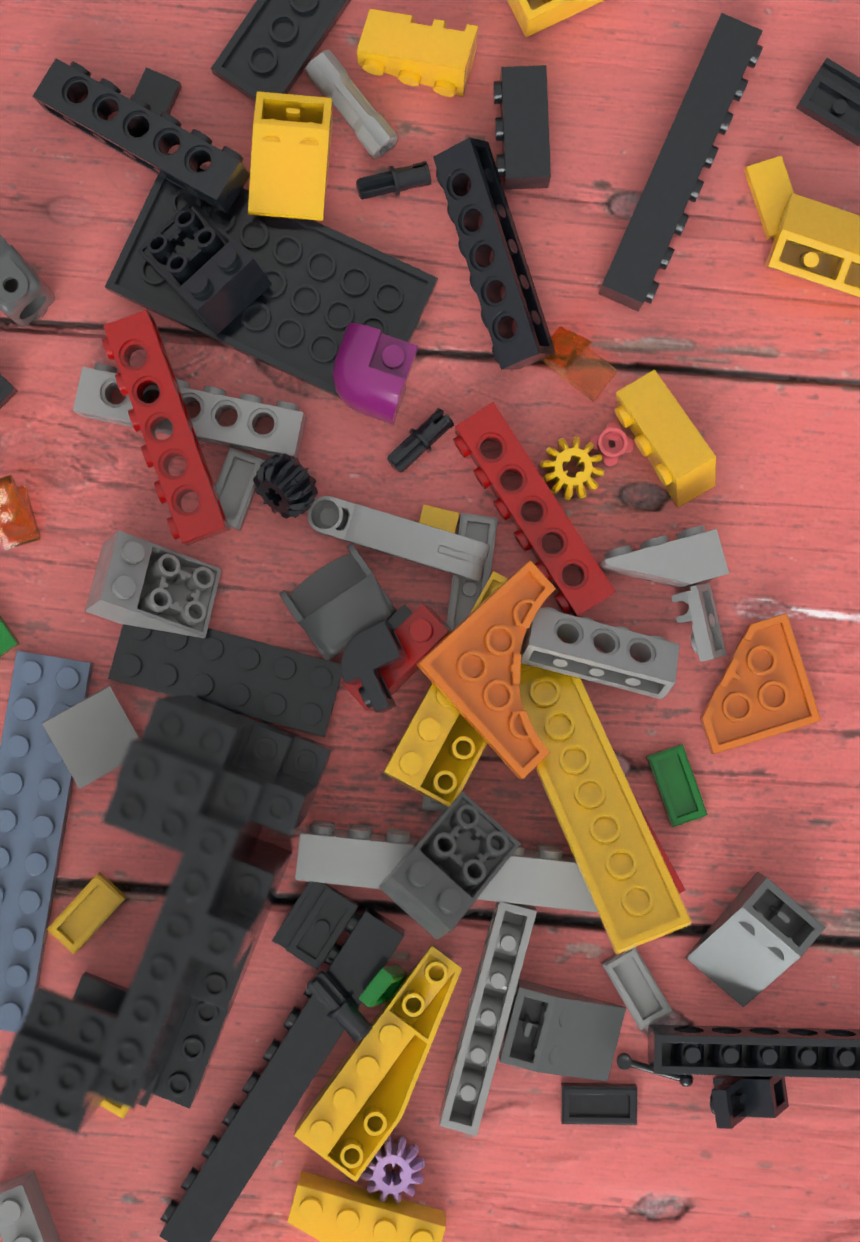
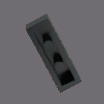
[493,65,551,190]

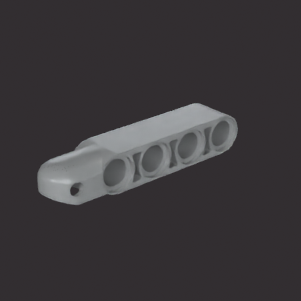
[307,496,490,582]

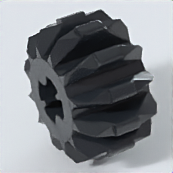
[253,453,318,519]

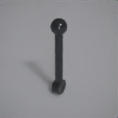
[617,1053,694,1087]

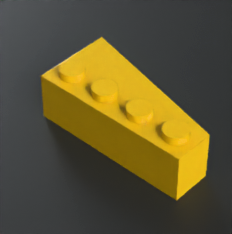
[287,1170,446,1242]

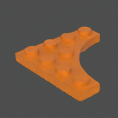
[416,560,556,779]

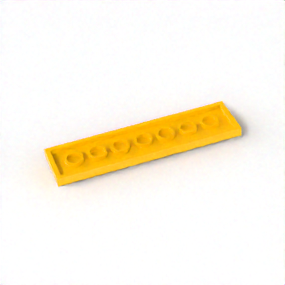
[519,663,691,954]

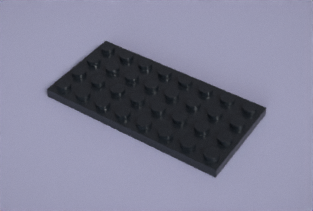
[105,153,438,399]

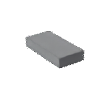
[215,447,266,531]
[601,947,673,1030]

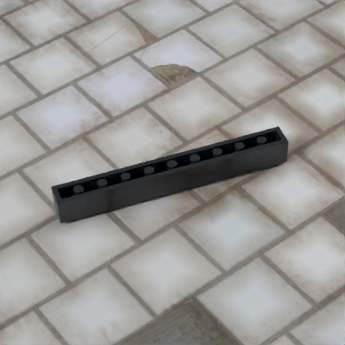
[159,906,405,1242]

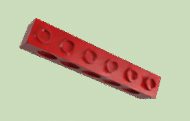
[102,310,230,545]
[453,402,616,617]

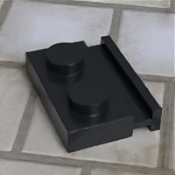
[796,58,860,146]
[272,881,359,970]

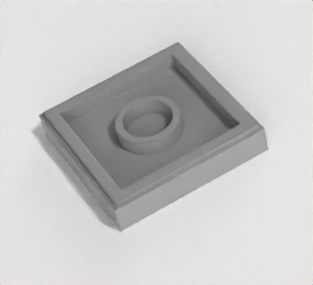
[41,685,139,789]

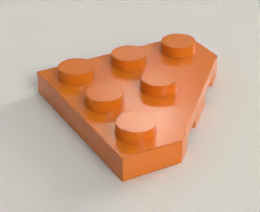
[700,613,821,754]

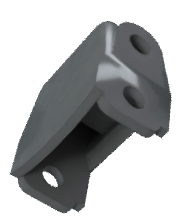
[0,235,55,326]
[279,544,397,661]

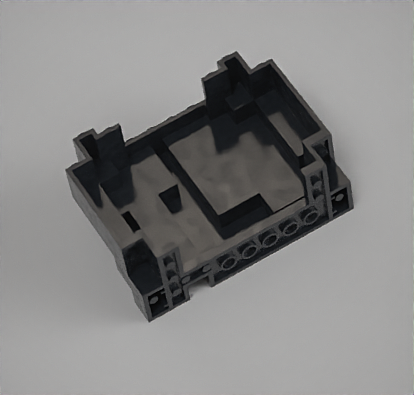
[0,695,333,1134]

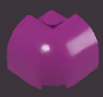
[332,323,418,425]

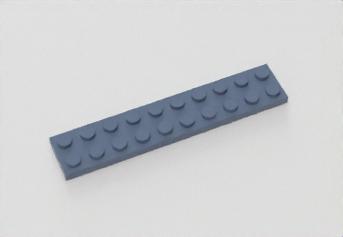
[0,651,93,1033]

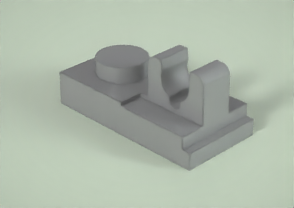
[672,583,727,662]

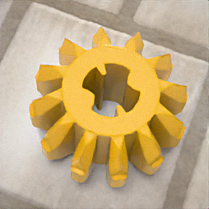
[540,437,604,501]

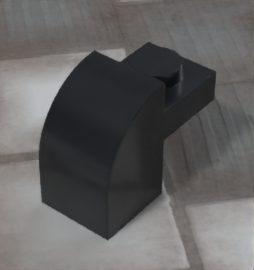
[341,621,408,713]
[710,1075,789,1129]

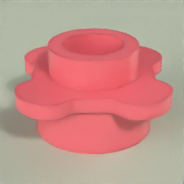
[589,422,634,467]

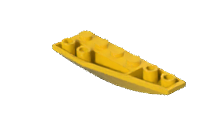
[764,193,860,298]
[382,571,507,807]
[294,945,462,1182]

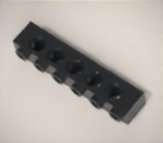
[33,58,250,213]
[433,137,556,370]
[648,1025,860,1078]

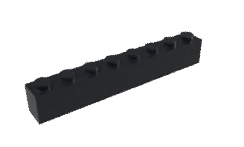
[598,13,763,312]

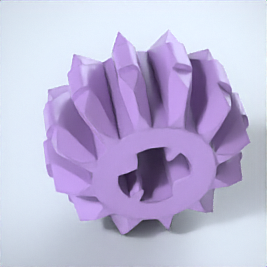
[361,1135,425,1203]

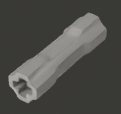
[305,49,399,159]

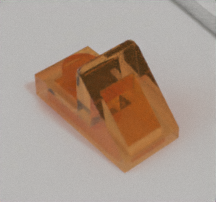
[542,326,618,402]
[0,475,41,550]

